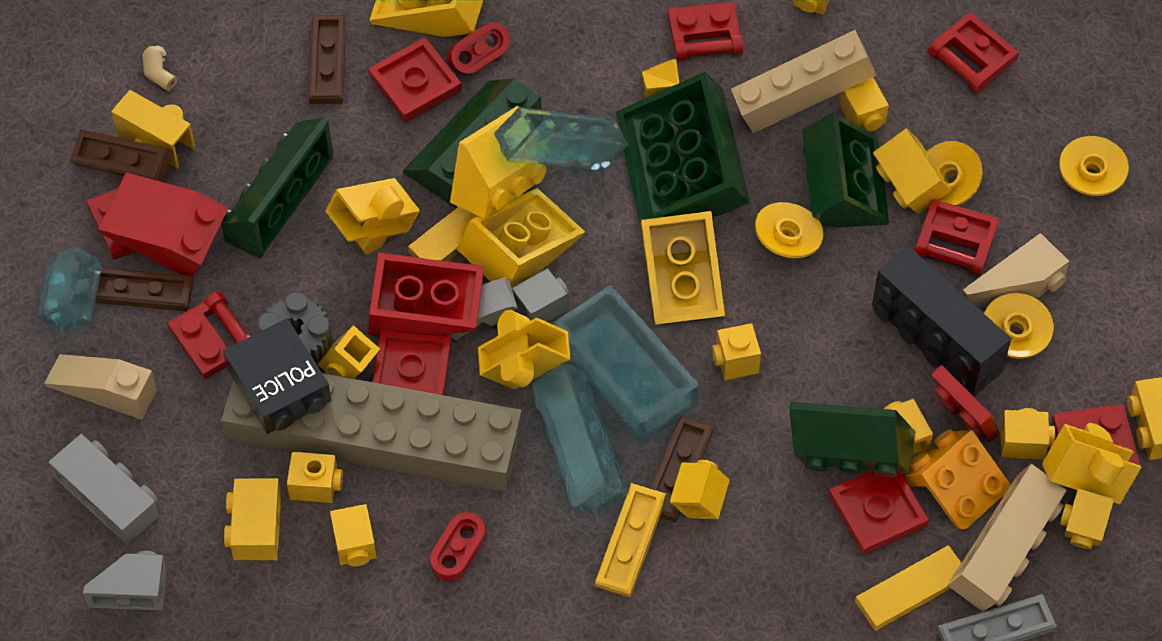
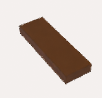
[309,15,346,104]
[70,129,172,182]
[83,267,194,311]
[649,416,714,523]

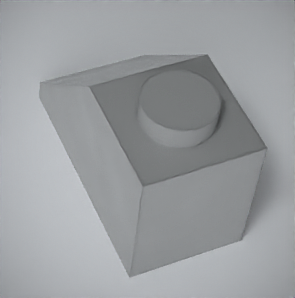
[83,551,167,610]

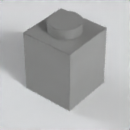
[512,269,569,322]

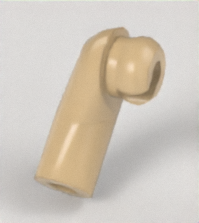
[142,45,177,91]

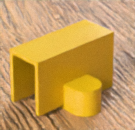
[111,90,195,169]
[325,178,420,255]
[478,310,570,389]
[1042,423,1142,504]

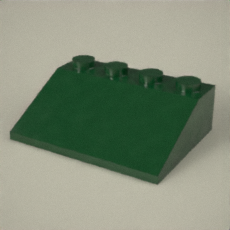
[616,72,750,223]

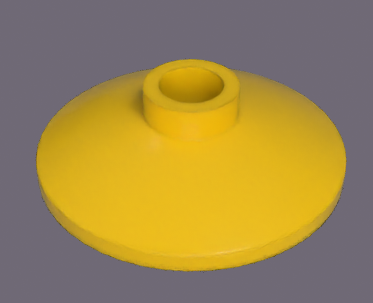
[1059,136,1129,196]
[927,141,983,206]
[755,202,823,258]
[984,293,1054,359]

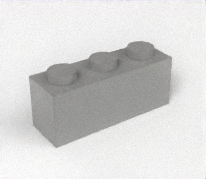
[48,434,160,545]

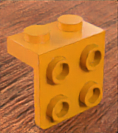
[902,429,1010,530]

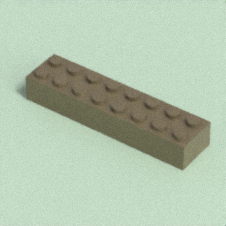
[221,373,522,492]

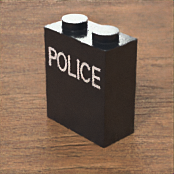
[223,318,331,434]

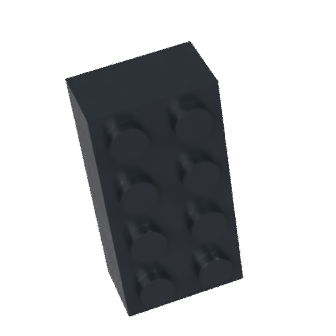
[872,246,1012,397]

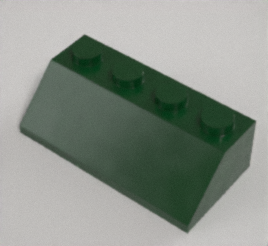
[403,79,541,208]
[221,117,334,259]

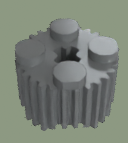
[258,293,333,369]

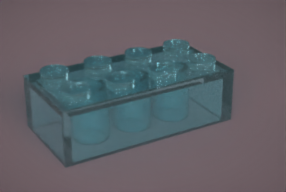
[554,285,699,443]

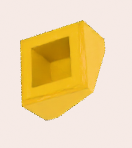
[642,59,679,98]

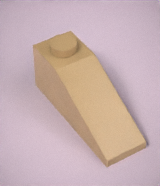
[962,233,1069,309]
[44,354,157,420]

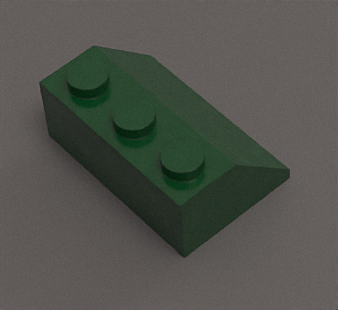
[802,112,889,228]
[789,402,916,477]

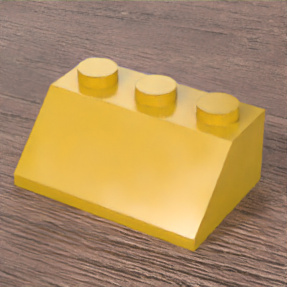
[450,106,547,219]

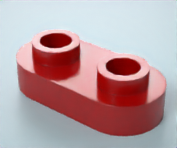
[447,23,510,75]
[430,512,486,582]

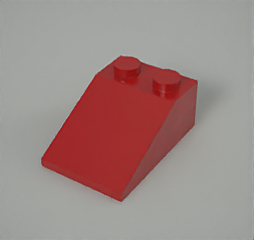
[96,172,228,276]
[368,253,484,336]

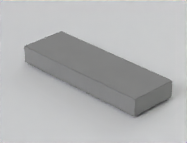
[937,594,1057,641]

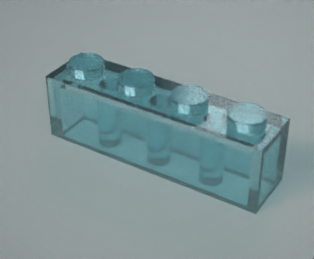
[494,107,628,170]
[531,363,628,514]

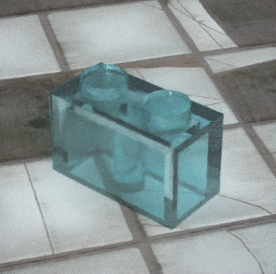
[36,246,102,332]

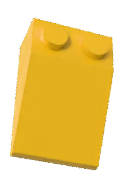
[369,0,483,37]
[456,188,585,288]
[640,211,725,325]

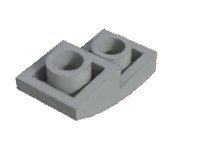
[447,277,518,340]

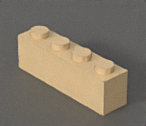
[731,30,877,133]
[947,464,1067,612]

